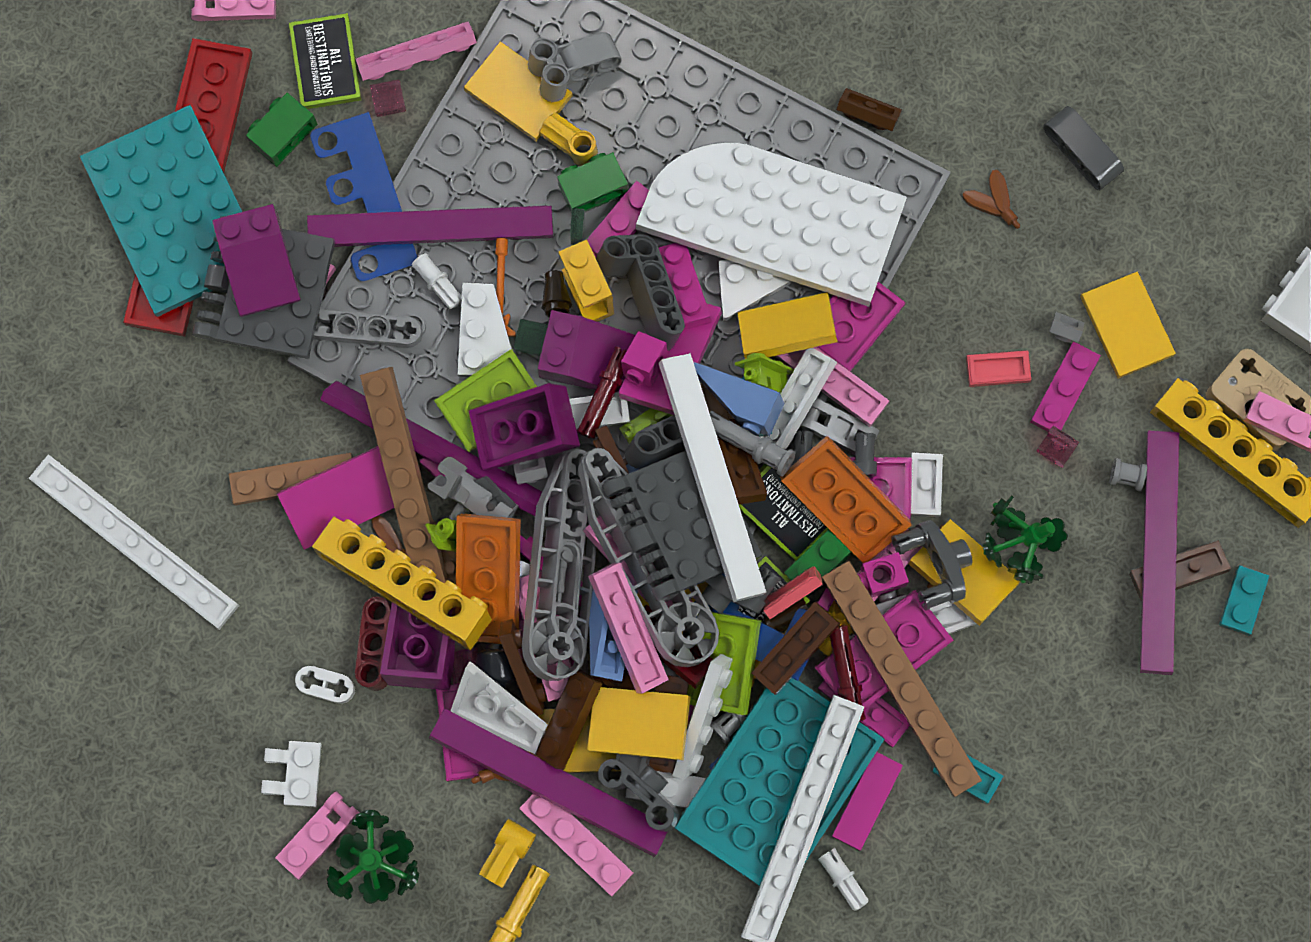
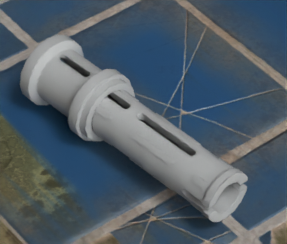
[709,411,796,477]

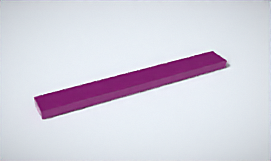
[307,205,553,247]
[320,381,550,516]
[1140,430,1179,675]
[429,708,668,857]

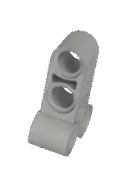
[528,32,622,102]

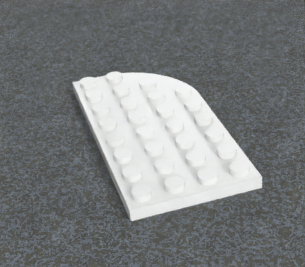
[636,143,907,307]

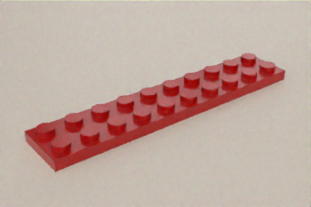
[123,38,253,337]

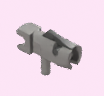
[428,457,519,520]

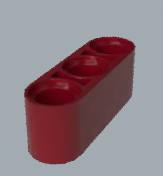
[355,596,391,691]

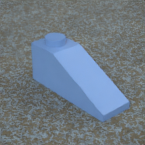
[694,362,785,437]
[589,585,638,681]

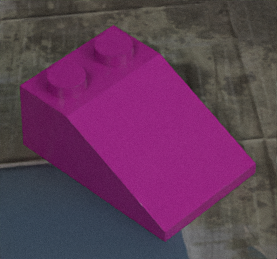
[212,204,301,317]
[538,310,636,392]
[469,383,580,471]
[380,584,455,690]

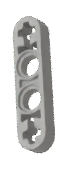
[313,309,423,348]

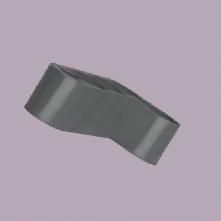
[596,234,685,351]

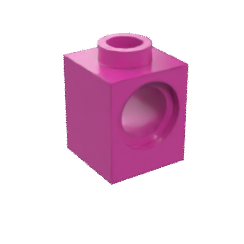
[621,331,668,387]
[858,552,909,598]

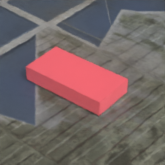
[966,351,1031,387]
[763,566,823,619]

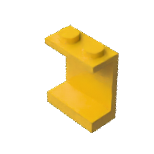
[558,239,614,322]

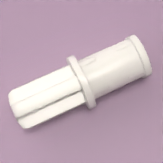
[412,253,462,309]
[818,848,868,911]

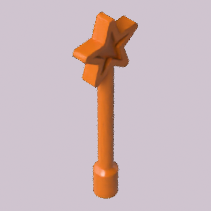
[495,238,516,337]

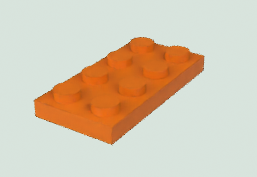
[780,436,912,563]
[455,513,521,644]

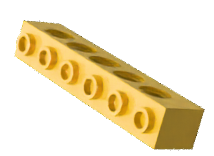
[1150,378,1311,528]
[312,517,492,650]

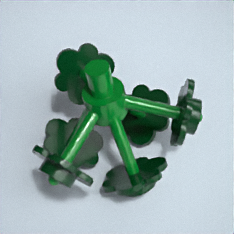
[983,495,1068,584]
[326,810,419,904]

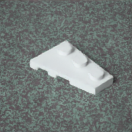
[458,283,512,376]
[451,661,548,754]

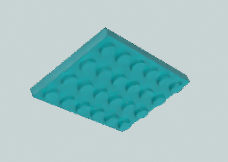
[80,105,242,317]
[674,678,885,886]

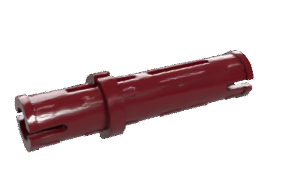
[577,346,627,440]
[829,625,866,721]

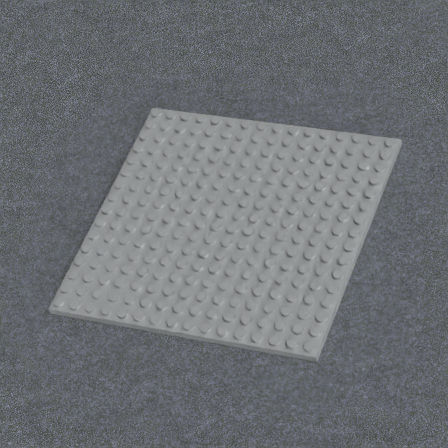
[287,0,951,535]

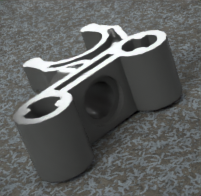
[598,754,680,832]

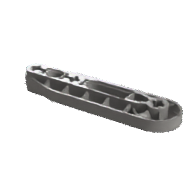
[578,448,719,667]
[522,449,599,681]

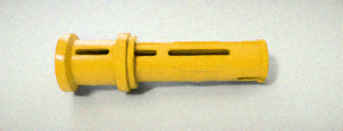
[489,864,550,942]

